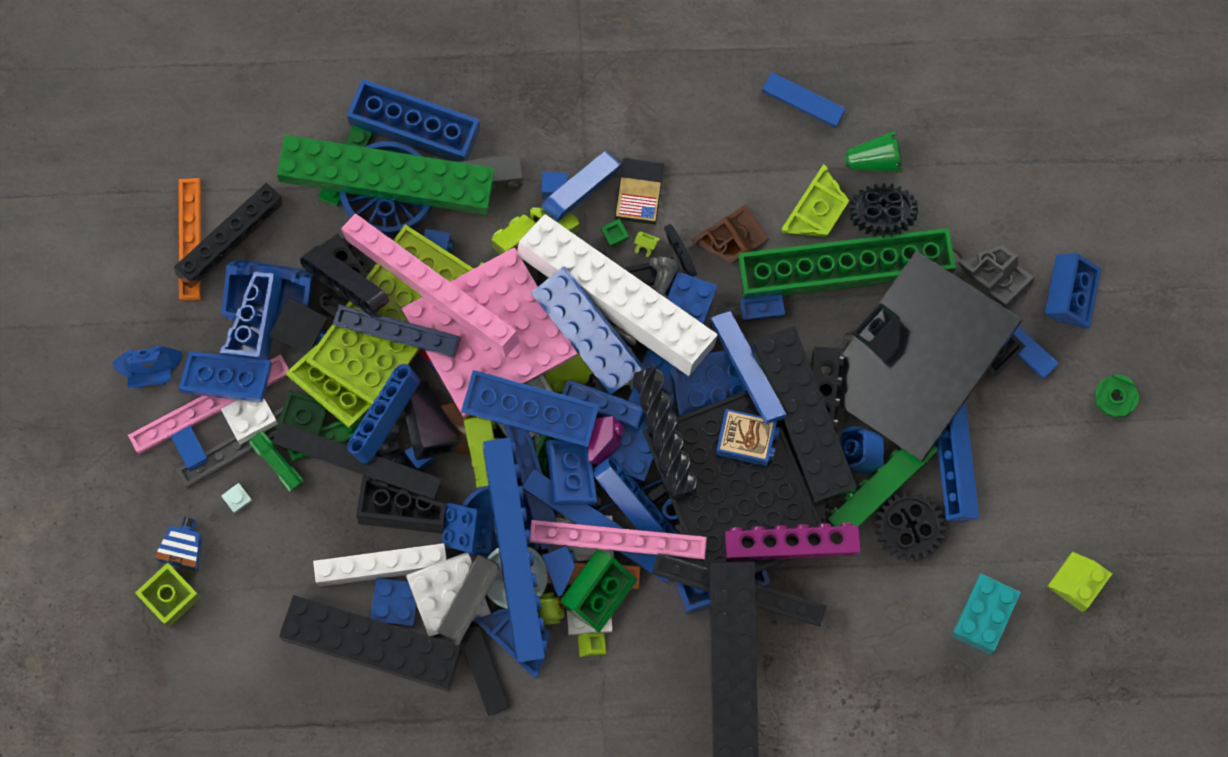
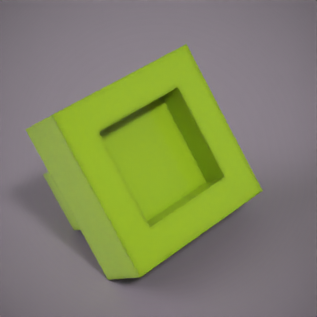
[634,231,660,257]

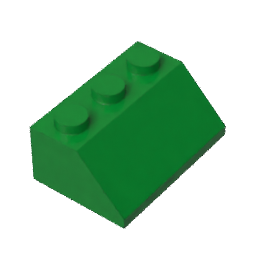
[559,549,637,633]

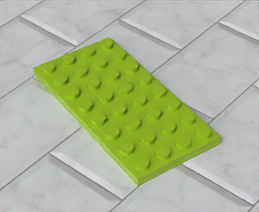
[306,225,474,405]

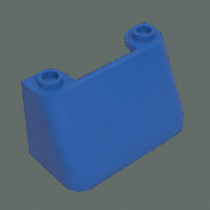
[221,260,316,321]

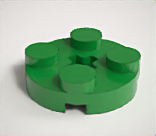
[1094,375,1139,418]

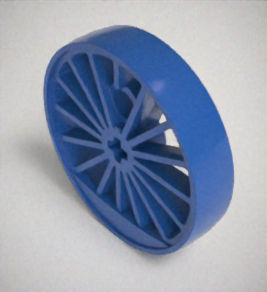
[340,141,432,237]

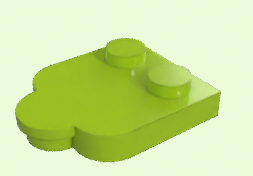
[544,350,593,393]

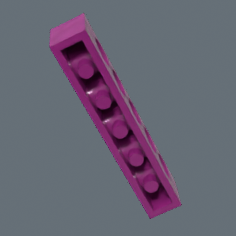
[725,523,860,561]

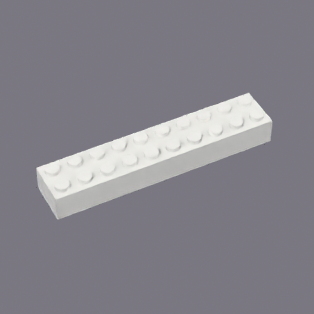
[517,214,718,376]

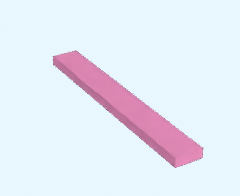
[128,354,289,455]
[530,520,707,560]

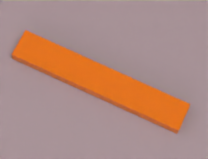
[179,178,201,301]

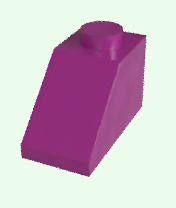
[588,416,624,466]

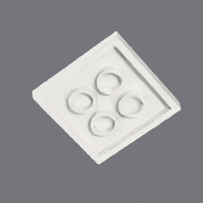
[406,552,491,636]

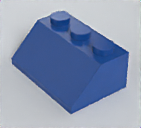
[1045,253,1101,328]

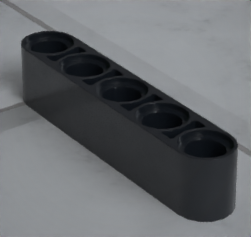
[300,246,389,316]

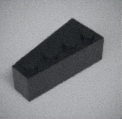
[356,475,446,533]

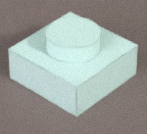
[221,483,252,514]

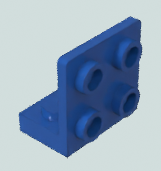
[442,503,494,553]

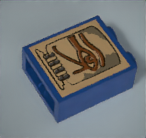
[716,409,780,466]

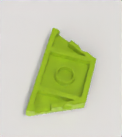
[781,164,849,237]

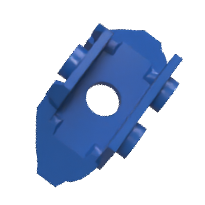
[112,345,183,389]

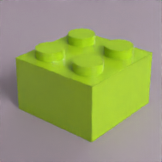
[135,563,201,628]

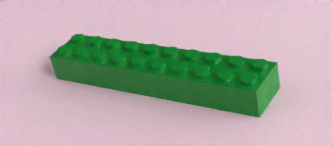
[277,135,495,216]
[738,228,956,299]

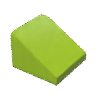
[578,633,607,657]

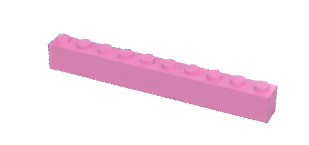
[341,213,520,357]

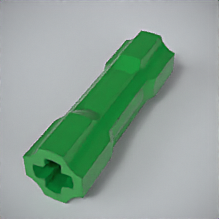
[248,431,304,493]

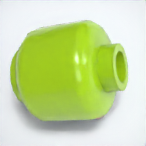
[537,593,565,625]

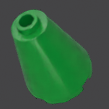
[844,131,903,173]

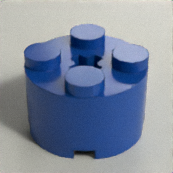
[838,426,884,474]

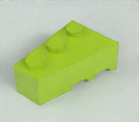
[464,415,499,488]

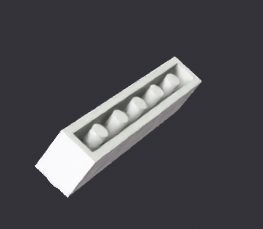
[313,543,447,587]

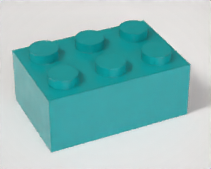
[951,573,1021,655]

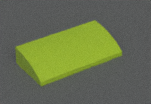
[286,346,372,428]

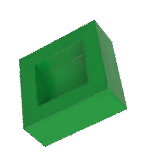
[601,219,629,248]

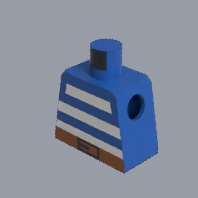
[155,517,202,571]

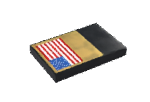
[615,158,664,224]

